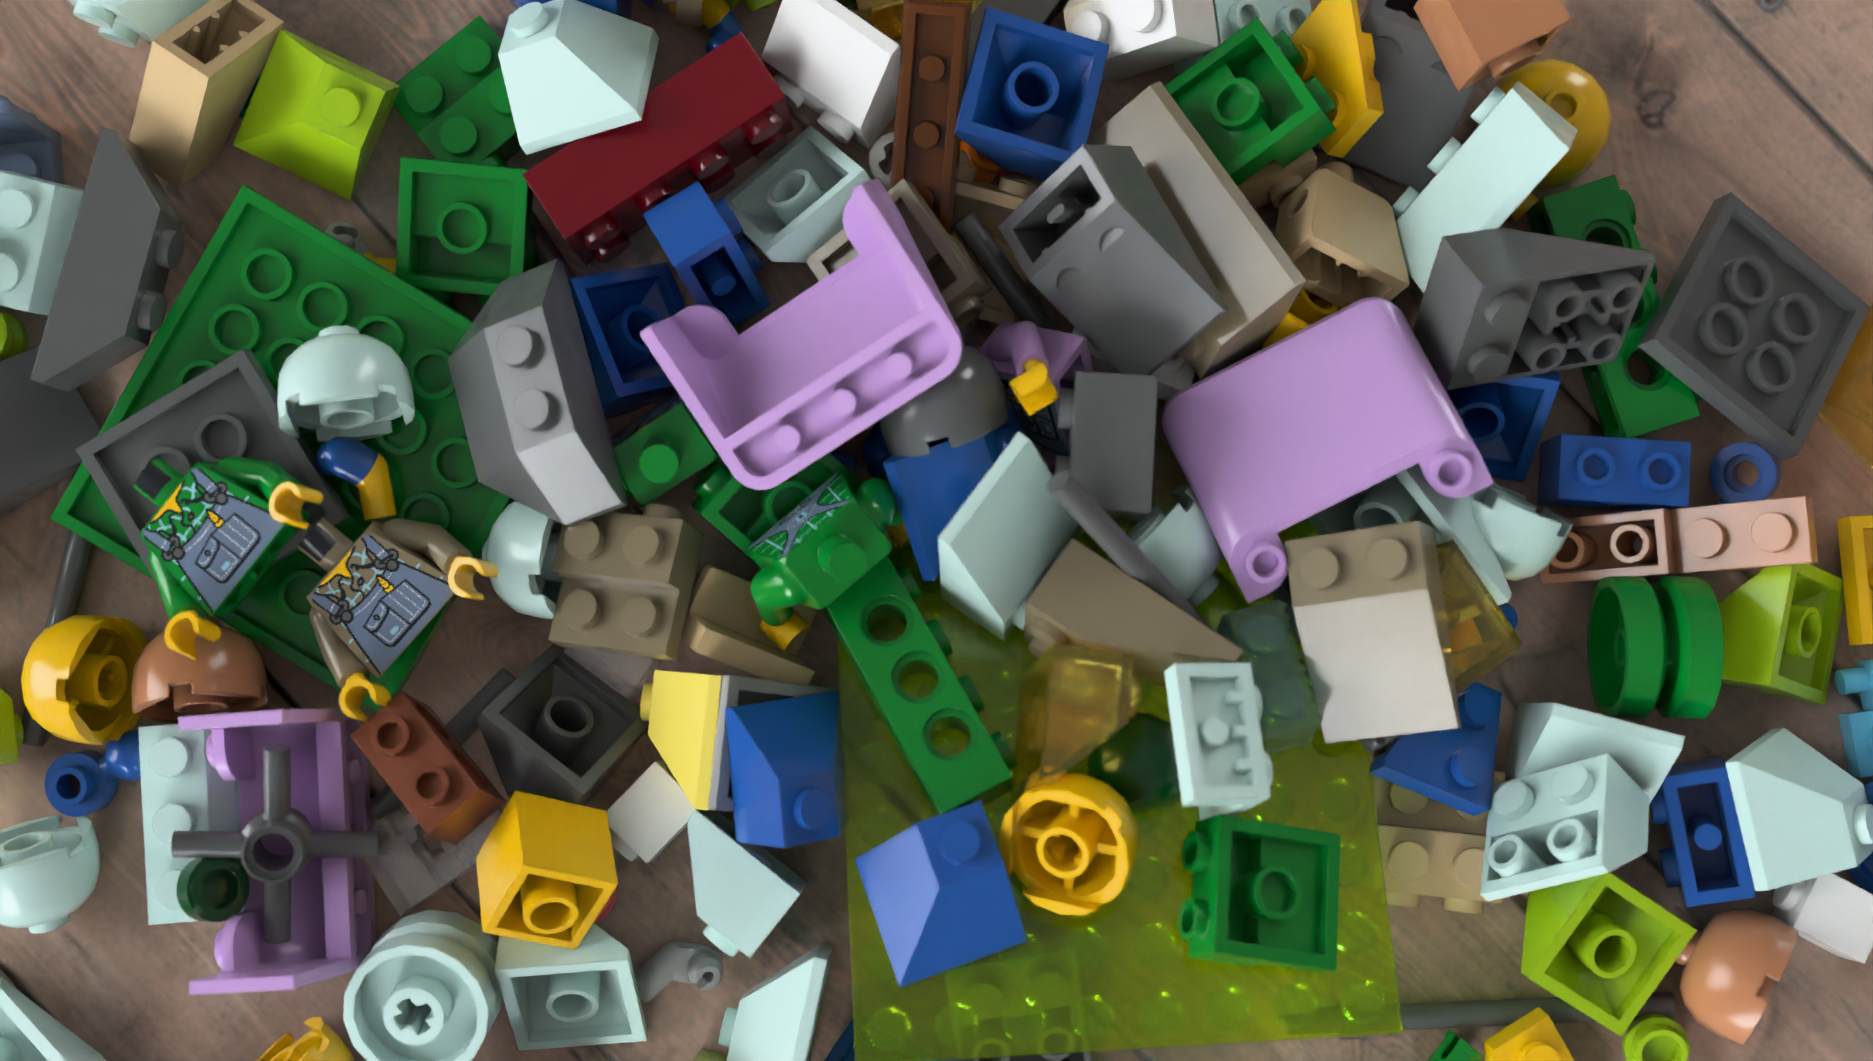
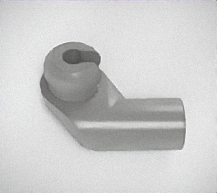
[634,940,723,1004]

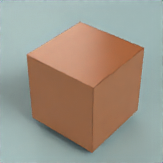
[1413,0,1571,92]

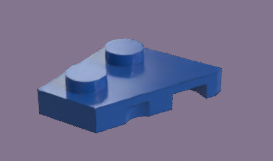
[1369,672,1502,816]

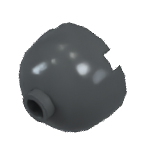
[879,344,1011,457]

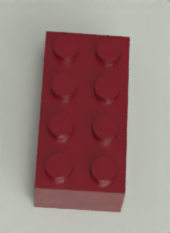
[522,31,794,265]

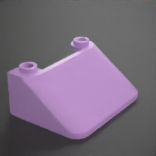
[640,178,963,490]
[1161,297,1494,604]

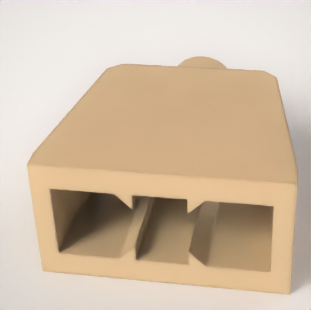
[1274,162,1409,308]

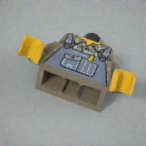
[297,517,499,722]

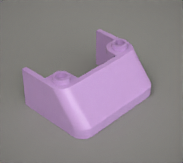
[178,708,377,995]

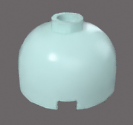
[277,326,415,442]
[1469,482,1573,581]
[1106,484,1223,607]
[482,501,563,620]
[0,815,101,934]

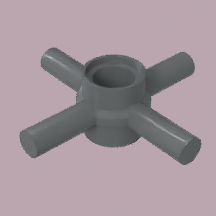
[171,745,380,944]

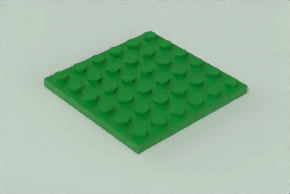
[50,185,514,713]

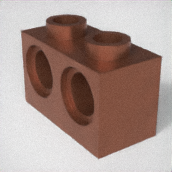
[350,691,506,846]

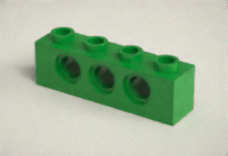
[1526,174,1701,439]
[822,555,1017,816]

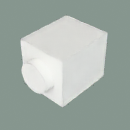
[607,760,695,864]
[1771,873,1873,964]

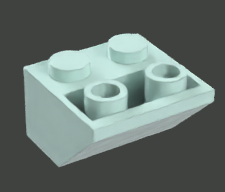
[1480,753,1649,901]

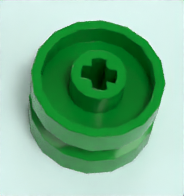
[1587,576,1724,718]

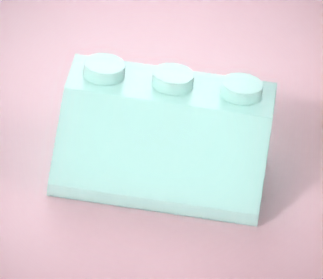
[1392,81,1578,293]
[138,724,244,925]

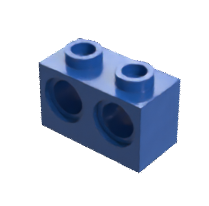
[1537,434,1691,512]

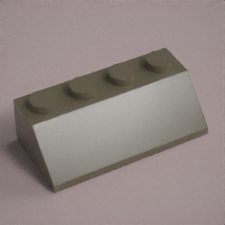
[1086,81,1306,380]

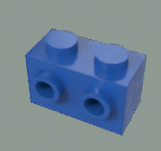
[642,181,771,327]
[1649,757,1756,907]

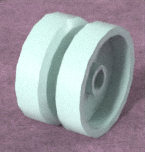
[343,910,504,1061]

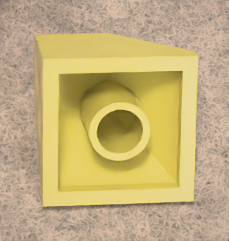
[640,670,722,810]

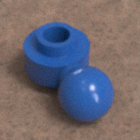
[1710,442,1781,504]
[44,729,141,817]

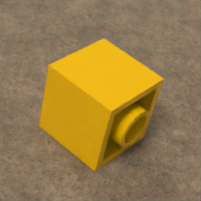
[476,790,618,950]

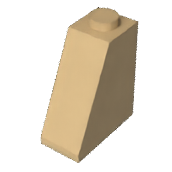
[129,0,284,189]

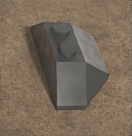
[30,127,184,392]
[447,259,628,527]

